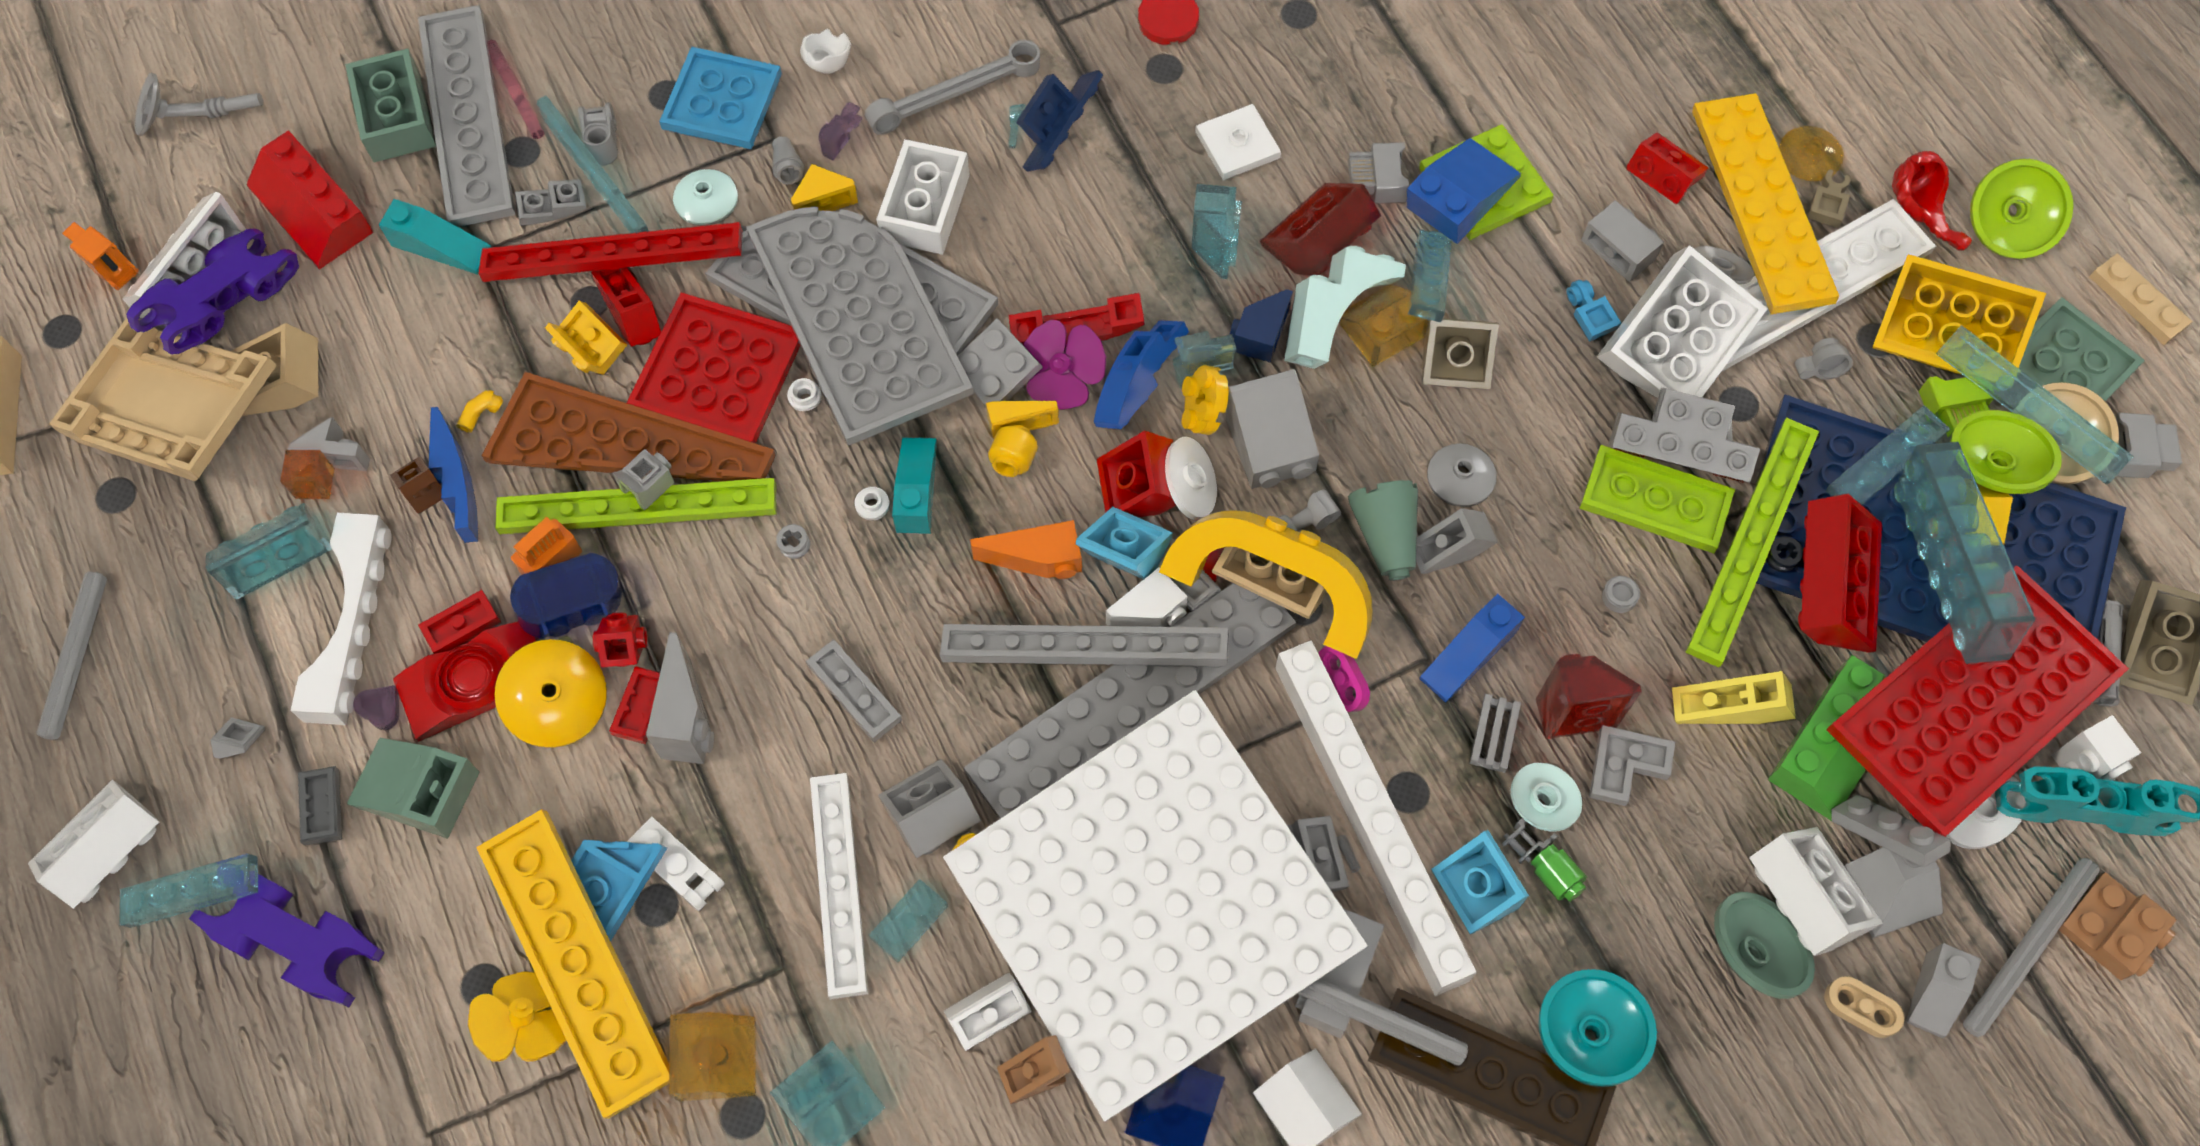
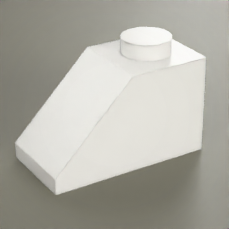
[1106,567,1188,627]

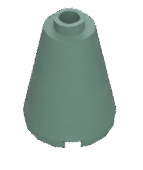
[1348,480,1418,581]

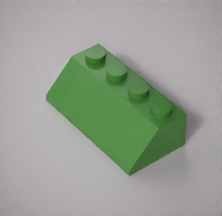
[1767,655,1886,821]

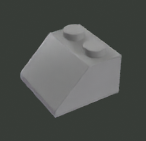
[878,759,981,858]

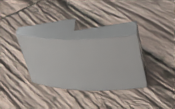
[515,179,586,226]

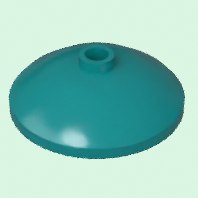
[1538,969,1657,1086]

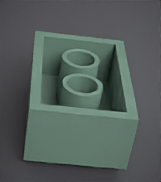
[345,48,436,162]

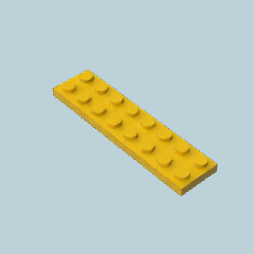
[1692,93,1839,315]
[476,809,676,1119]

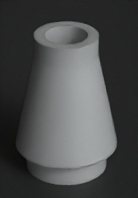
[772,137,804,184]

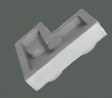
[1589,725,1675,806]

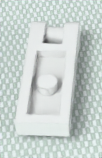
[627,817,725,912]

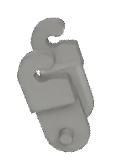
[1502,818,1558,864]

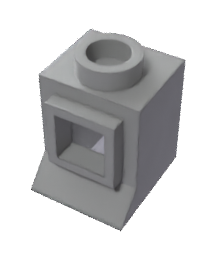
[612,449,675,511]

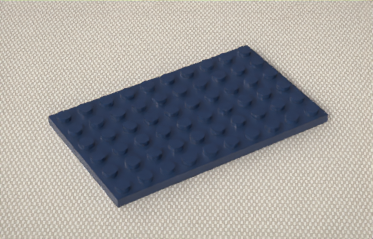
[1754,394,2126,642]

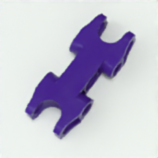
[126,228,299,354]
[189,865,385,1008]

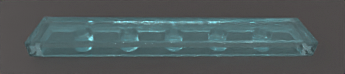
[536,95,649,233]
[1936,325,2134,485]

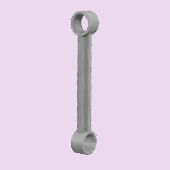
[865,40,1040,135]

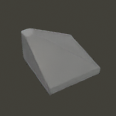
[211,717,265,759]

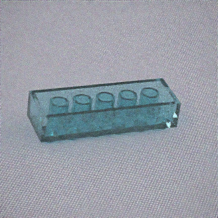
[1894,442,2036,664]

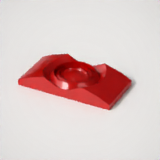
[393,619,537,742]

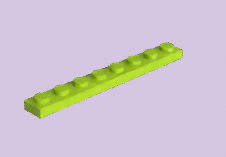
[1685,418,1819,668]
[495,478,777,534]

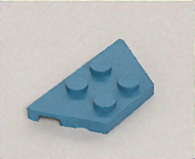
[571,840,667,942]

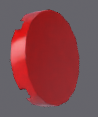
[1138,0,1199,45]

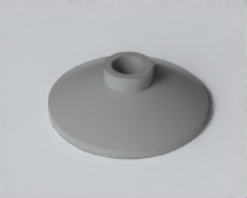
[1694,246,1754,284]
[1427,444,1496,507]

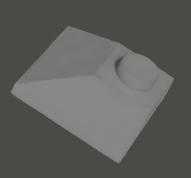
[1844,847,1943,938]

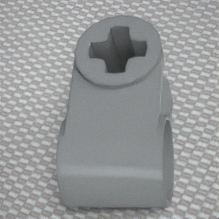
[578,102,618,165]

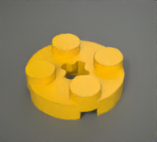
[1181,365,1229,435]

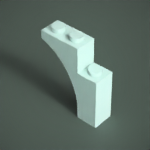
[1284,246,1406,369]

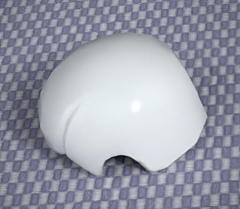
[800,29,851,74]

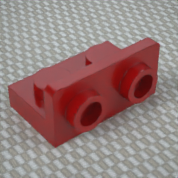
[1626,132,1709,204]

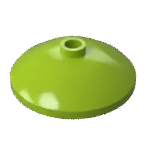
[1970,159,2073,259]
[1950,410,2062,494]

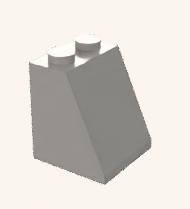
[1226,369,1319,489]

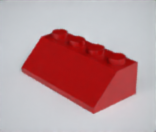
[246,130,374,270]
[1798,493,1882,653]

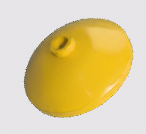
[495,639,607,748]

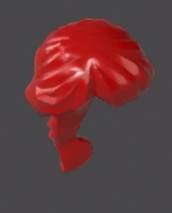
[1892,151,1972,251]

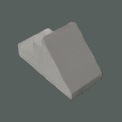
[288,417,370,471]

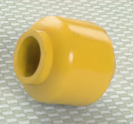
[988,425,1038,477]

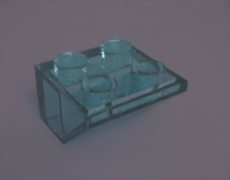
[1191,184,1242,279]
[770,1041,886,1146]

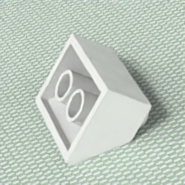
[28,780,159,909]
[1749,827,1883,956]

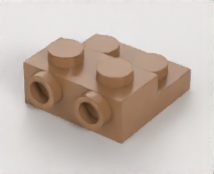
[2059,872,2177,980]

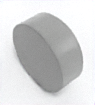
[1602,576,1640,613]

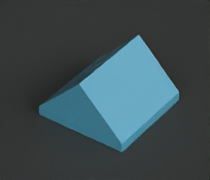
[1076,507,1173,580]
[1431,830,1529,934]

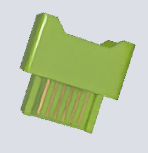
[1918,376,1995,437]

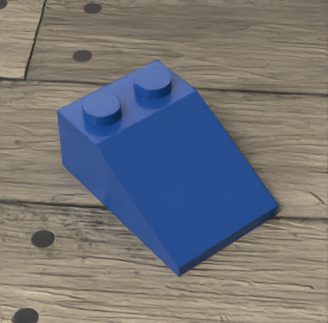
[1407,138,1521,244]

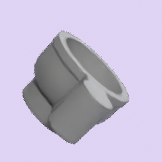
[1794,338,1853,380]

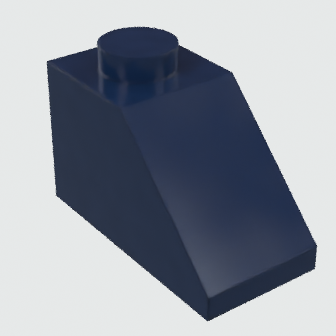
[1229,289,1293,363]

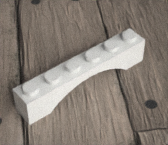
[290,513,392,725]

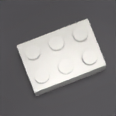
[876,139,970,255]

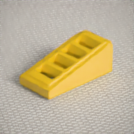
[985,401,1059,439]

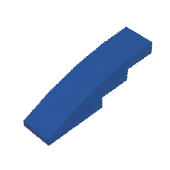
[428,407,479,543]

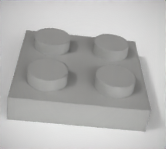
[957,318,1043,405]

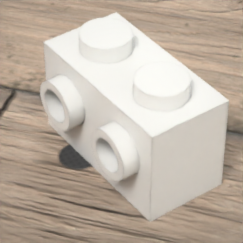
[2051,715,2141,781]

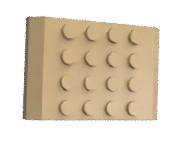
[49,318,276,481]

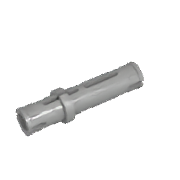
[2094,600,2124,707]

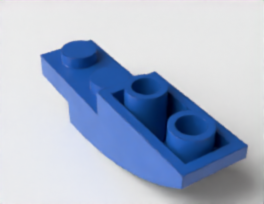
[1094,320,1189,429]

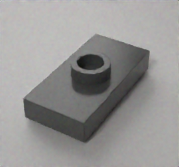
[298,766,342,846]

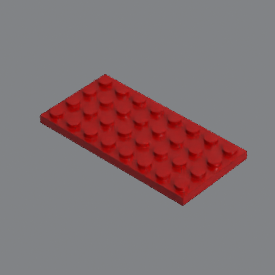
[1826,565,2129,837]

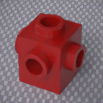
[593,612,648,668]

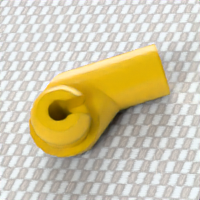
[456,390,503,433]

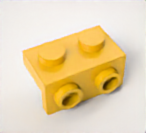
[545,300,628,375]

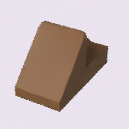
[997,1035,1070,1104]

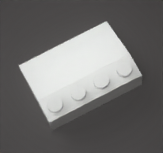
[1597,245,1768,398]

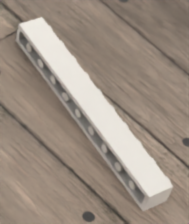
[1275,640,1476,997]

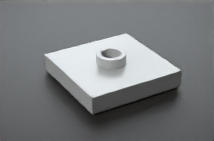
[1195,104,1281,180]

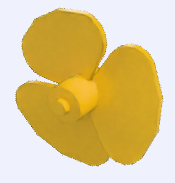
[468,972,567,1062]

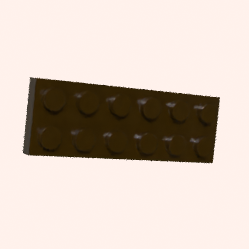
[1368,988,1617,1146]

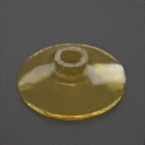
[1779,126,1844,181]

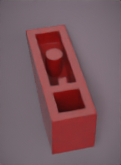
[591,268,661,347]

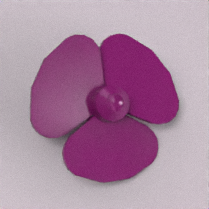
[1024,320,1106,410]

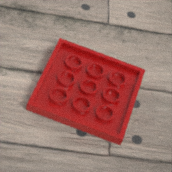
[626,292,801,444]

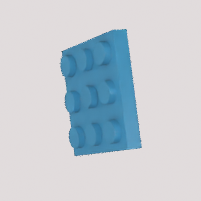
[659,46,782,149]

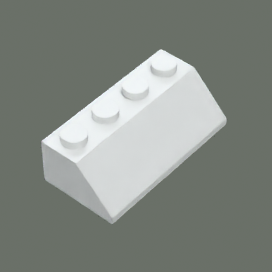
[123,192,246,329]

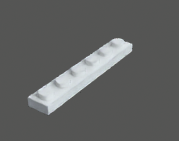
[810,773,868,999]

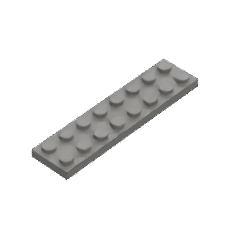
[418,5,516,227]

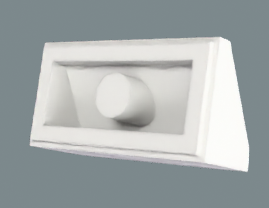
[944,973,1032,1051]

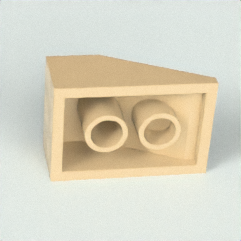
[231,323,319,416]

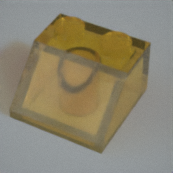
[1339,284,1433,367]
[669,1012,756,1101]

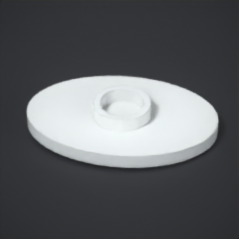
[1165,437,1217,520]
[1946,776,2026,849]

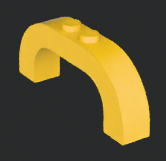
[1159,510,1373,659]

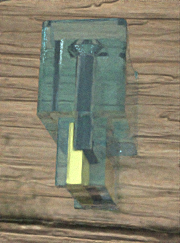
[1173,331,1236,388]

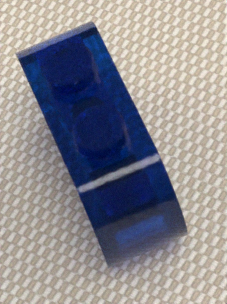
[510,553,622,638]

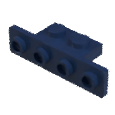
[1016,70,1103,172]

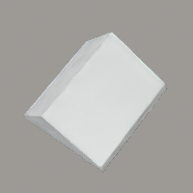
[1253,1049,1362,1146]

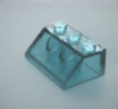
[205,502,332,600]

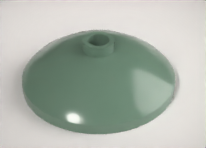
[1714,892,1815,999]

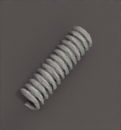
[1337,835,1361,873]

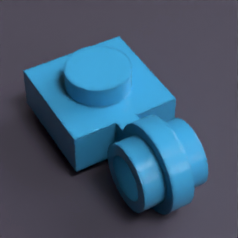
[1566,280,1622,342]

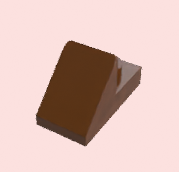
[390,456,442,514]

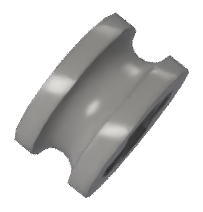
[776,524,810,559]

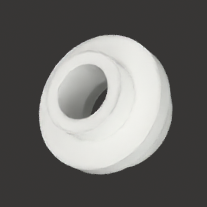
[787,378,822,411]
[854,487,890,521]

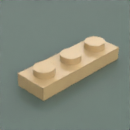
[2089,253,2193,345]

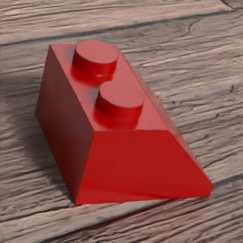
[1096,430,1176,518]

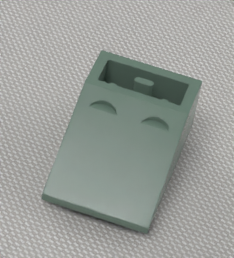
[347,738,480,839]

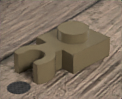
[1807,169,1851,228]

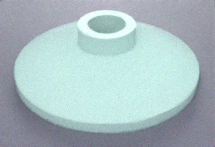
[673,169,738,226]
[1510,763,1582,832]

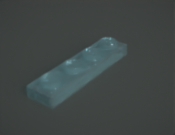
[1408,230,1452,323]
[1825,405,1950,506]
[119,853,258,928]

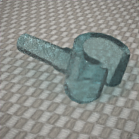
[1008,104,1026,149]

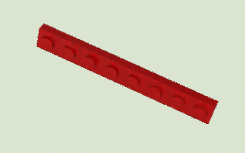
[478,222,743,282]

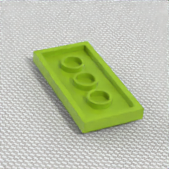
[1579,445,1735,554]

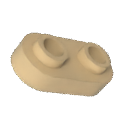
[1824,976,1904,1038]

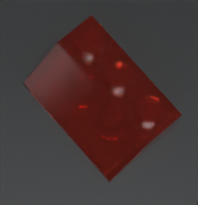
[1259,183,1381,276]
[1535,654,1642,739]

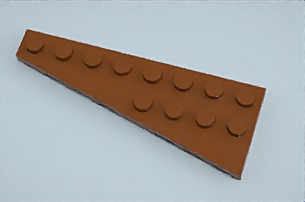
[481,372,776,481]

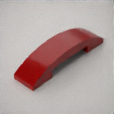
[1008,293,1145,348]

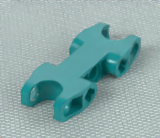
[1995,766,2200,836]

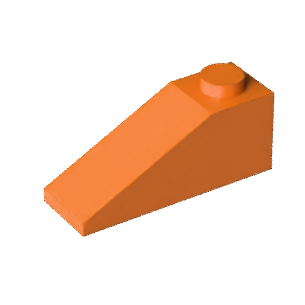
[970,520,1082,579]

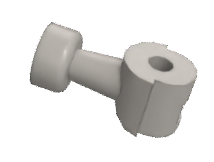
[1278,490,1341,531]

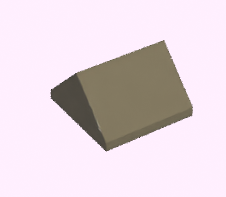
[1422,317,1499,389]

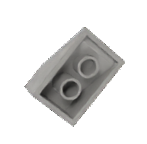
[646,632,714,764]

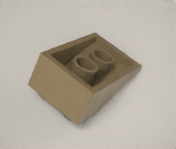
[2119,580,2200,705]

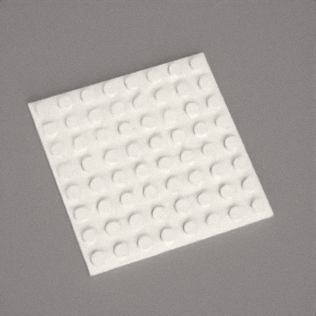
[943,690,1368,1122]

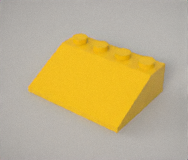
[1872,254,2046,389]

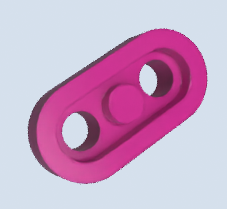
[1318,646,1370,712]

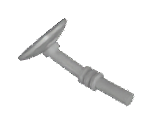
[135,73,263,136]

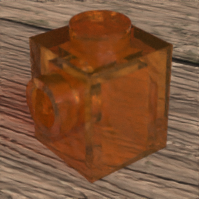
[280,450,335,499]

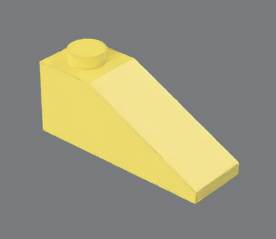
[1672,671,1796,724]

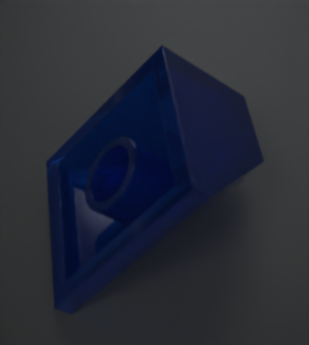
[1124,1065,1225,1146]

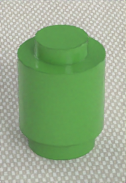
[1531,844,1587,902]

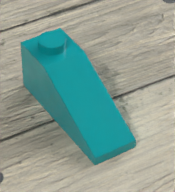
[379,199,492,275]
[892,437,937,534]

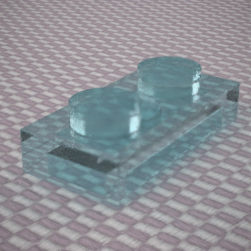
[869,879,948,963]

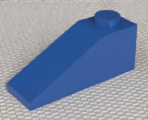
[1419,594,1525,703]

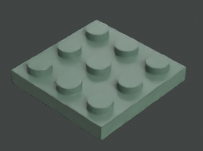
[2015,297,2145,401]

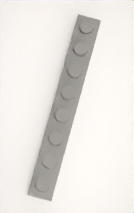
[940,624,1229,666]

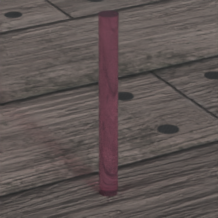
[487,39,544,139]

